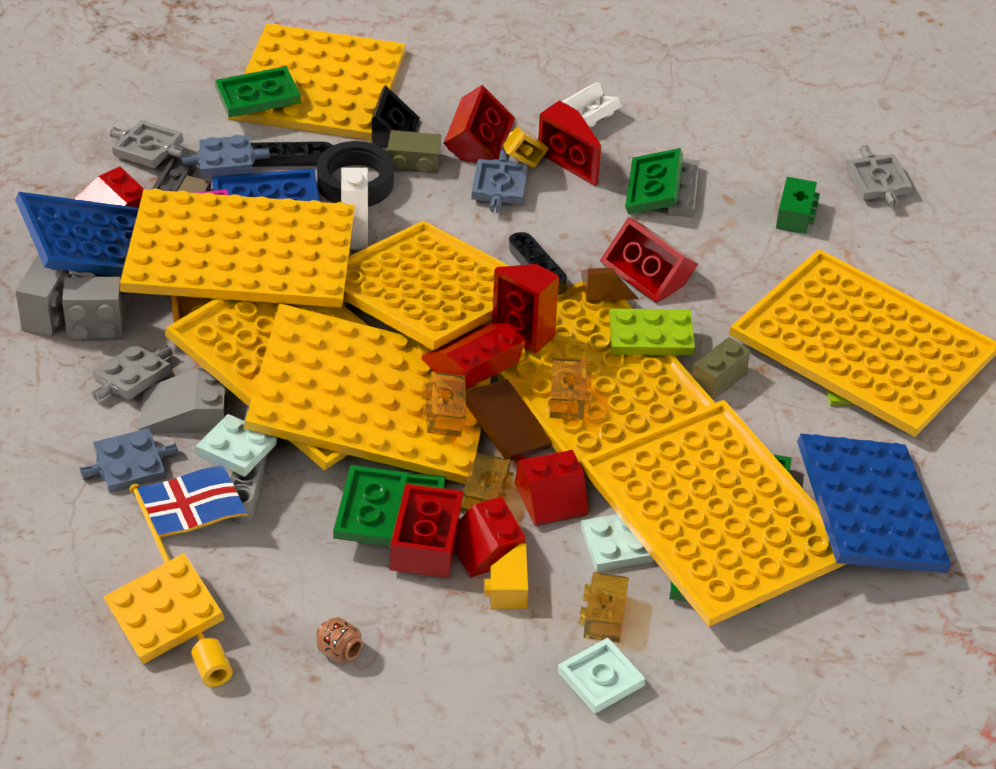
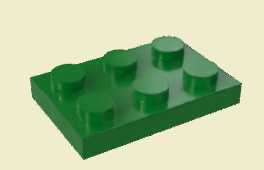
[215,66,301,118]
[625,148,683,215]
[333,465,408,546]

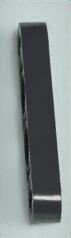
[251,141,333,167]
[509,232,568,295]

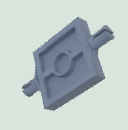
[182,135,270,178]
[471,149,528,213]
[80,428,179,493]

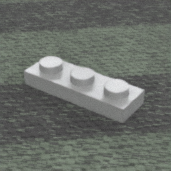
[668,158,700,217]

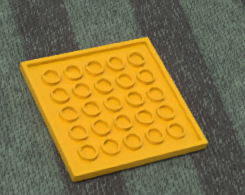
[228,24,406,141]
[344,220,509,350]

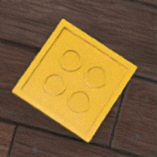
[103,553,225,665]

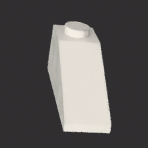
[341,168,368,252]

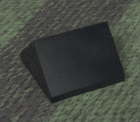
[372,85,420,148]

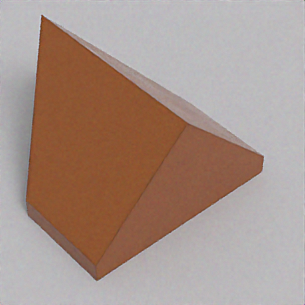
[581,267,639,302]

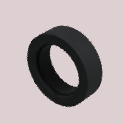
[317,141,394,207]

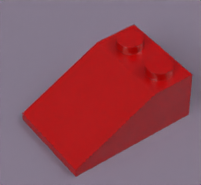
[538,100,601,186]
[75,166,144,207]
[390,484,464,578]

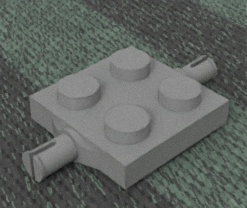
[110,120,186,169]
[846,145,912,208]
[92,344,173,402]

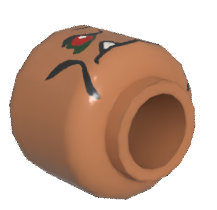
[316,617,363,663]

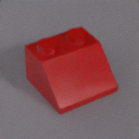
[514,450,589,526]
[455,496,526,578]

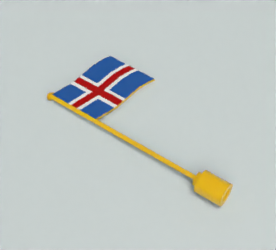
[130,466,248,687]

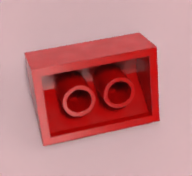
[443,85,515,163]
[600,217,698,303]
[492,264,559,354]
[421,323,526,394]

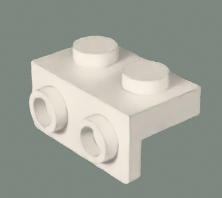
[562,82,622,127]

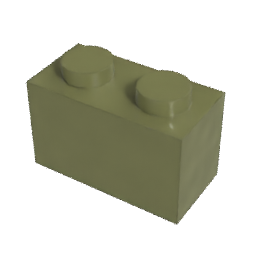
[387,130,441,173]
[692,337,750,400]

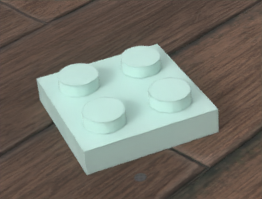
[195,414,277,477]
[581,514,654,572]
[558,638,645,714]

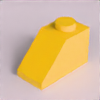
[503,125,549,168]
[484,543,528,609]

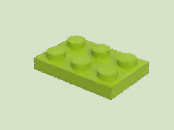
[609,309,695,356]

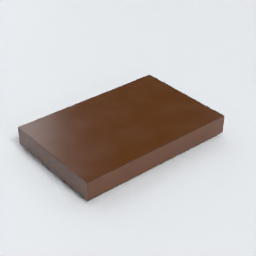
[461,379,552,462]

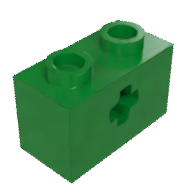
[776,177,820,234]

